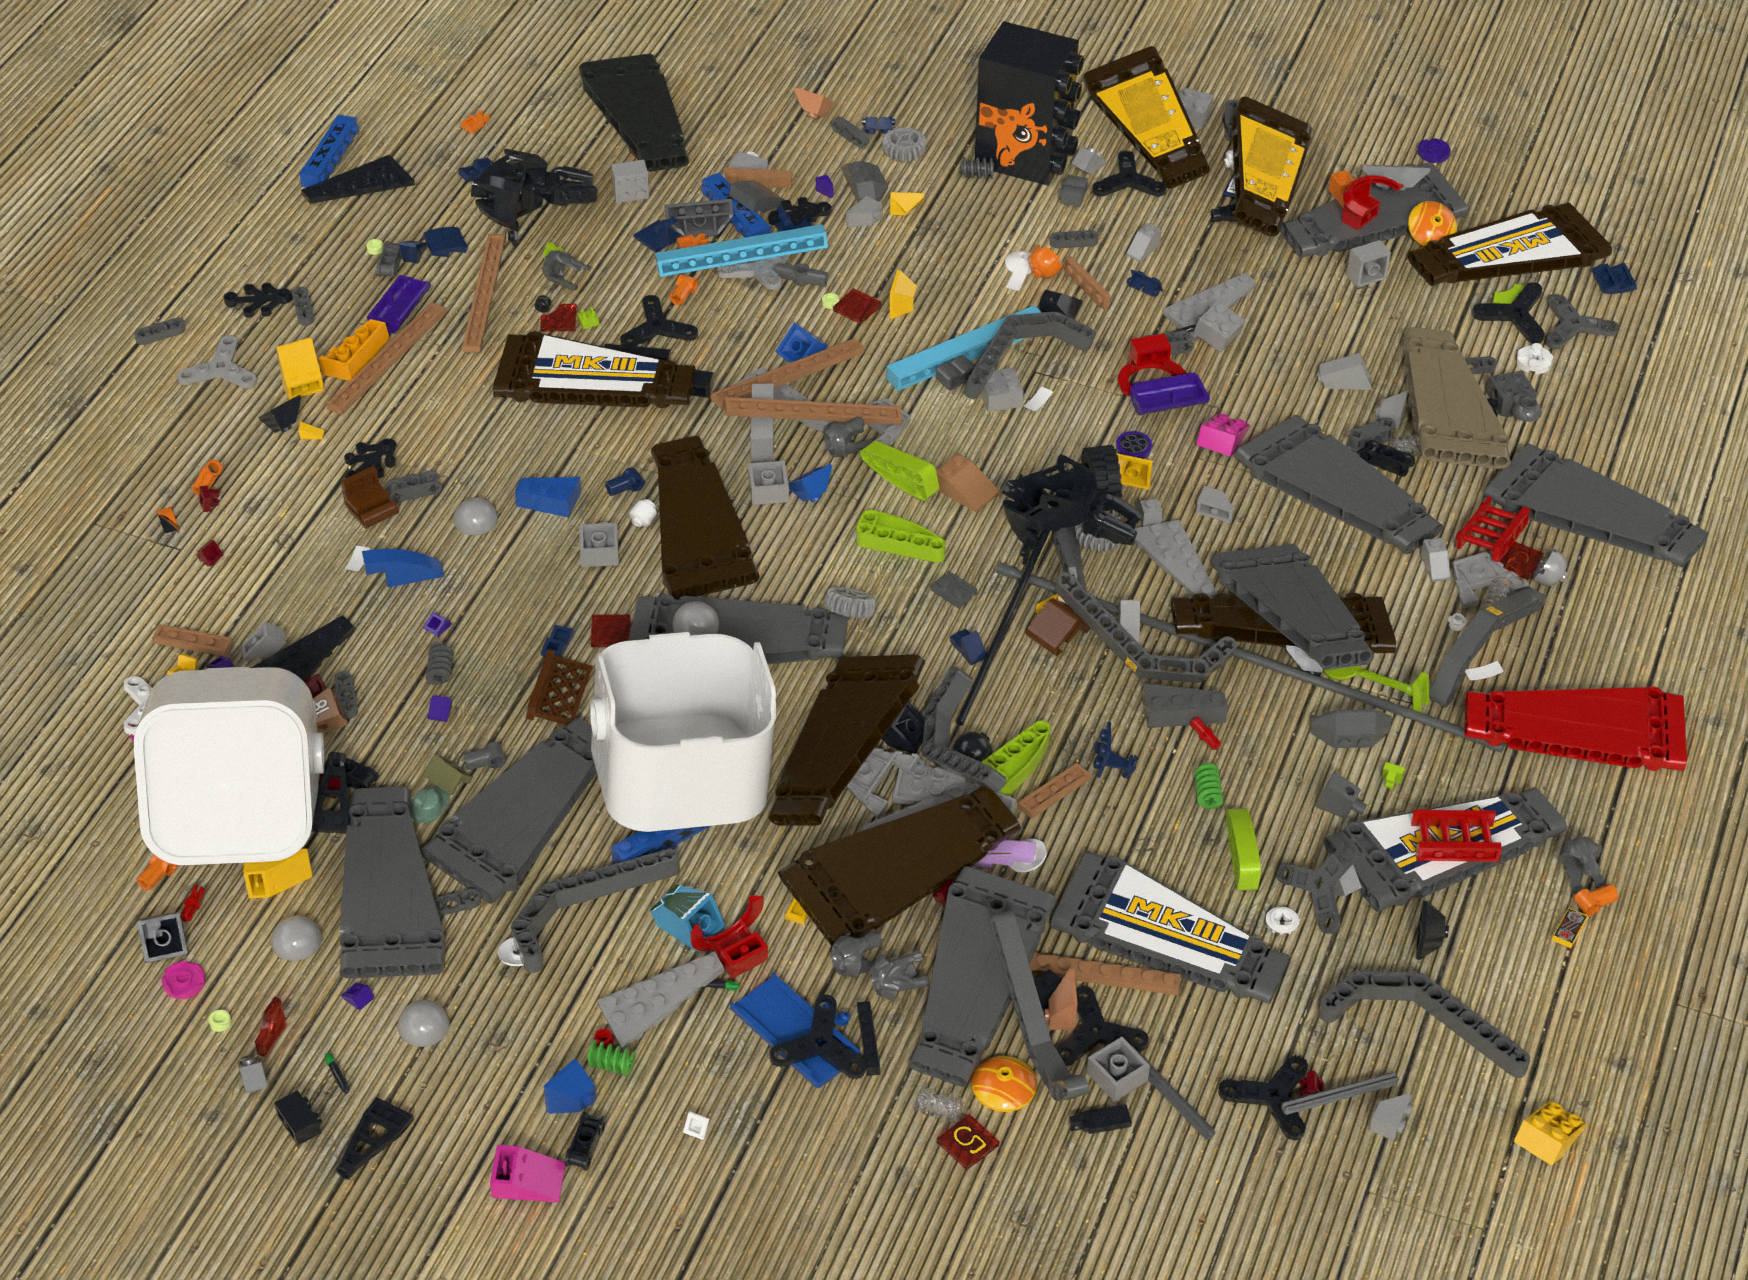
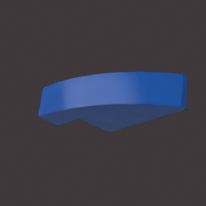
[362,549,444,587]

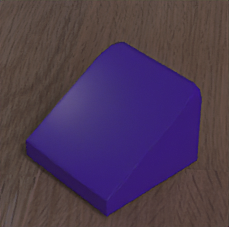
[816,175,833,198]
[423,612,452,637]
[206,656,234,668]
[428,696,452,722]
[341,983,374,1010]

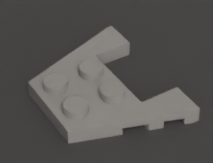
[837,398,911,446]
[1452,552,1530,609]
[846,748,920,819]

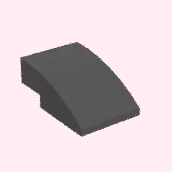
[729,181,784,213]

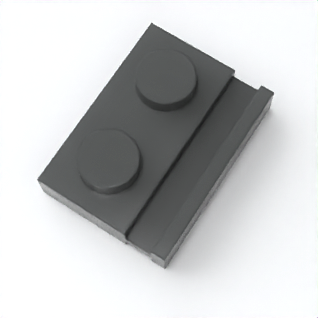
[931,571,977,609]

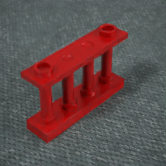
[1456,496,1530,562]
[1411,809,1502,862]

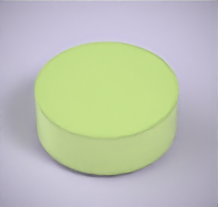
[366,239,384,255]
[822,293,839,309]
[209,1010,231,1032]

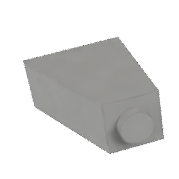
[1317,353,1372,390]
[1118,600,1140,651]

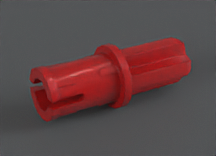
[1190,717,1221,750]
[180,885,206,923]

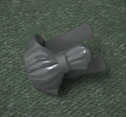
[541,250,591,290]
[823,417,872,457]
[1558,837,1606,894]
[830,932,882,978]
[869,950,929,1001]

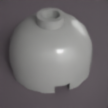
[1532,548,1568,586]

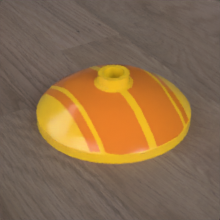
[1408,201,1457,247]
[972,1055,1037,1112]

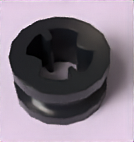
[534,295,551,313]

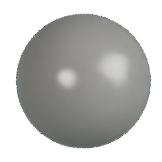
[453,497,498,535]
[672,601,719,636]
[271,915,322,961]
[398,1000,450,1047]

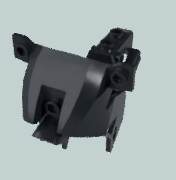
[471,149,598,247]
[1002,454,1142,565]

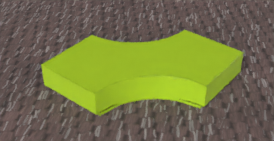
[1493,284,1525,304]

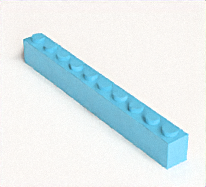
[655,224,828,277]
[886,305,1042,391]

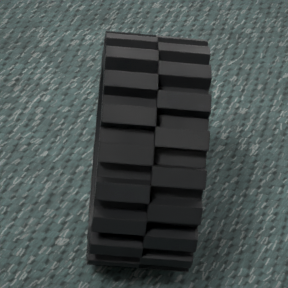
[1081,445,1122,511]

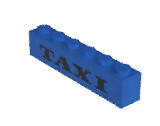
[300,114,359,187]
[701,173,771,238]
[611,826,710,864]

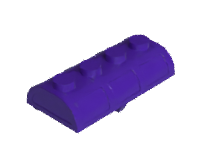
[367,275,431,333]
[1130,372,1210,415]

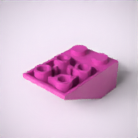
[1196,413,1251,456]
[490,1145,565,1203]

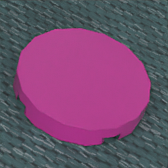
[161,961,206,999]

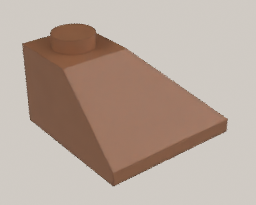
[794,87,834,119]
[1044,969,1077,1030]

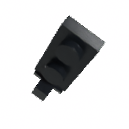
[1069,1104,1132,1134]

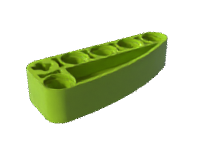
[860,441,939,501]
[856,510,946,562]
[982,721,1051,796]
[1226,808,1261,891]

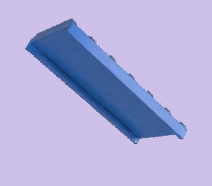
[730,973,860,1088]

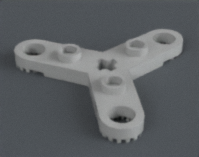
[717,255,789,290]
[177,335,257,389]

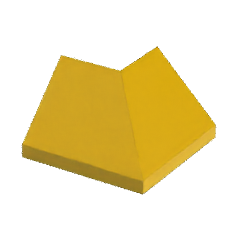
[890,192,924,215]
[889,270,917,319]
[1117,454,1153,490]

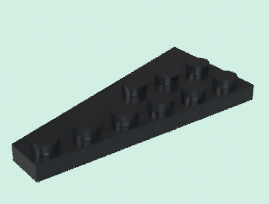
[301,154,415,204]
[251,615,354,681]

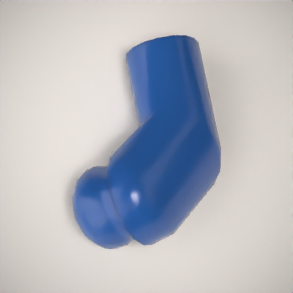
[822,1002,850,1026]

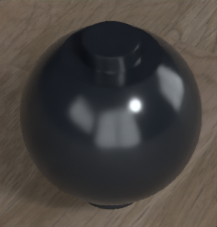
[952,732,992,762]

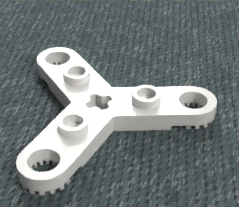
[123,676,152,735]

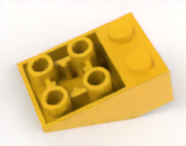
[276,337,324,400]
[243,849,313,899]
[1514,1101,1587,1166]

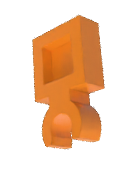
[461,110,490,134]
[676,233,708,249]

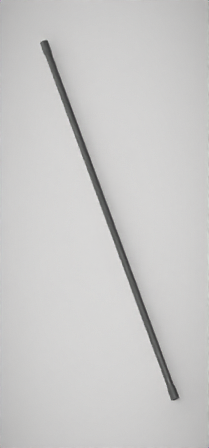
[996,562,1505,753]

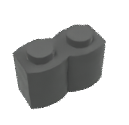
[1059,175,1088,207]
[936,356,976,390]

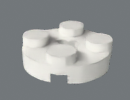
[1517,343,1553,374]

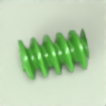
[1194,763,1223,809]
[587,1040,636,1076]

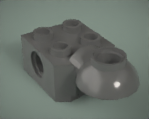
[1486,370,1542,422]

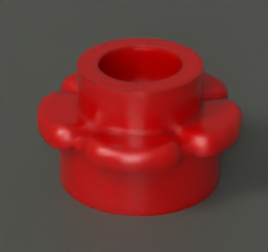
[593,1029,614,1049]

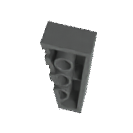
[1142,683,1228,728]

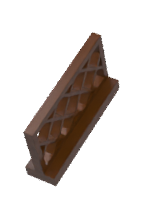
[526,649,593,725]

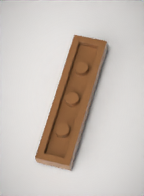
[725,167,792,188]
[1064,256,1110,310]
[152,624,233,657]
[1018,763,1091,819]

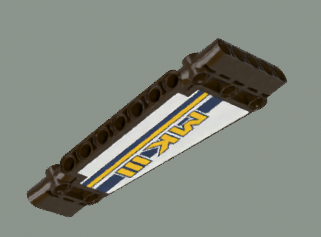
[1408,202,1612,286]
[493,331,696,408]

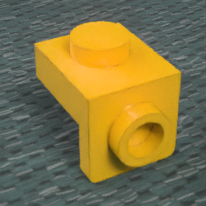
[167,654,198,675]

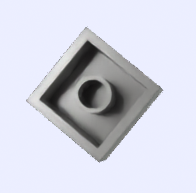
[1179,88,1214,129]
[611,160,649,203]
[1346,240,1391,288]
[1193,301,1246,352]
[980,368,1023,412]
[748,461,789,505]
[579,523,619,567]
[1087,1037,1150,1102]

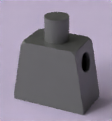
[1316,771,1367,818]

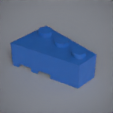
[515,477,581,518]

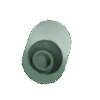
[410,786,450,824]

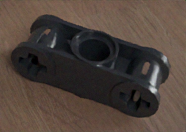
[1360,440,1415,477]
[324,751,379,789]
[565,1112,607,1171]

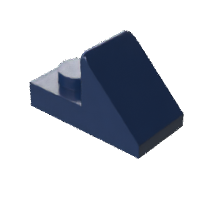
[399,240,426,263]
[950,629,987,665]

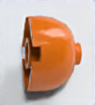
[1029,245,1063,279]

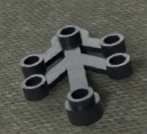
[768,197,832,226]
[223,283,293,318]
[344,438,397,479]

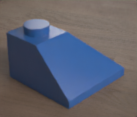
[775,322,828,363]
[788,464,832,502]
[543,1058,596,1114]

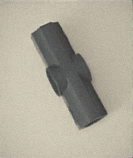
[775,263,829,287]

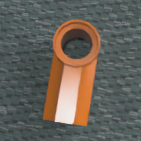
[669,274,698,306]
[191,460,222,496]
[136,854,177,891]
[1574,884,1619,916]

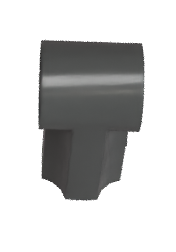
[463,742,506,770]

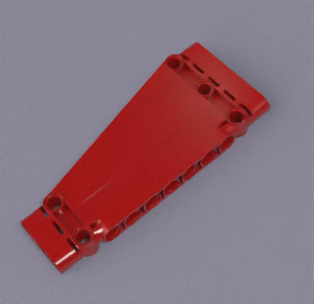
[1464,686,1687,771]

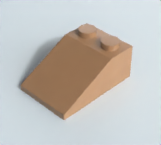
[936,453,1000,513]

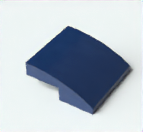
[423,227,468,257]
[1591,263,1637,294]

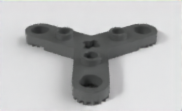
[1546,294,1619,349]
[1276,842,1359,934]

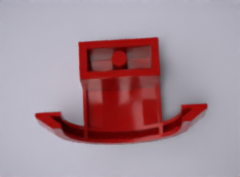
[1342,175,1404,230]
[1118,333,1187,396]
[690,895,768,979]

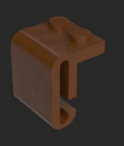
[341,466,399,529]
[1026,598,1091,656]

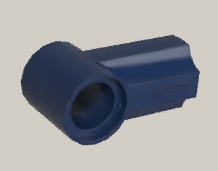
[605,467,645,497]

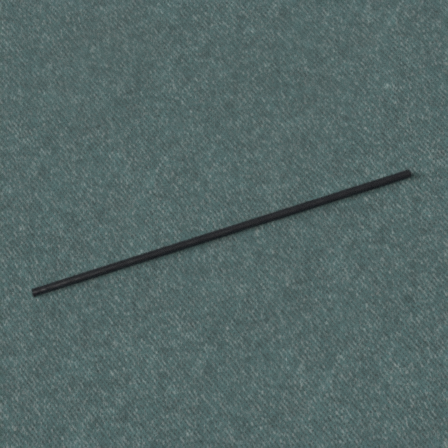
[956,468,1074,726]

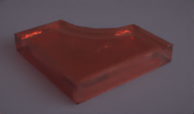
[540,304,577,331]
[254,996,287,1057]

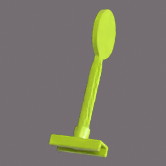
[1323,666,1429,713]

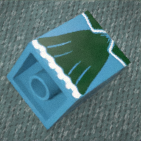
[650,884,726,952]

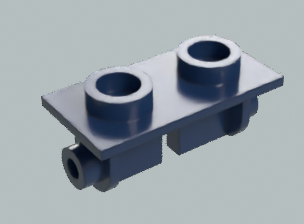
[862,117,895,134]
[1127,269,1163,297]

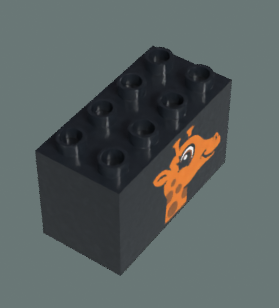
[974,21,1084,186]

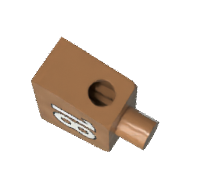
[313,687,348,734]

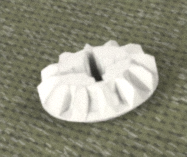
[1265,907,1299,936]

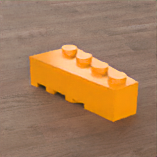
[318,319,390,381]

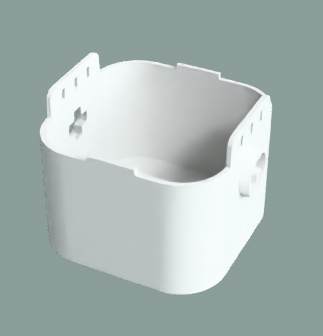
[590,632,776,832]
[134,667,324,865]

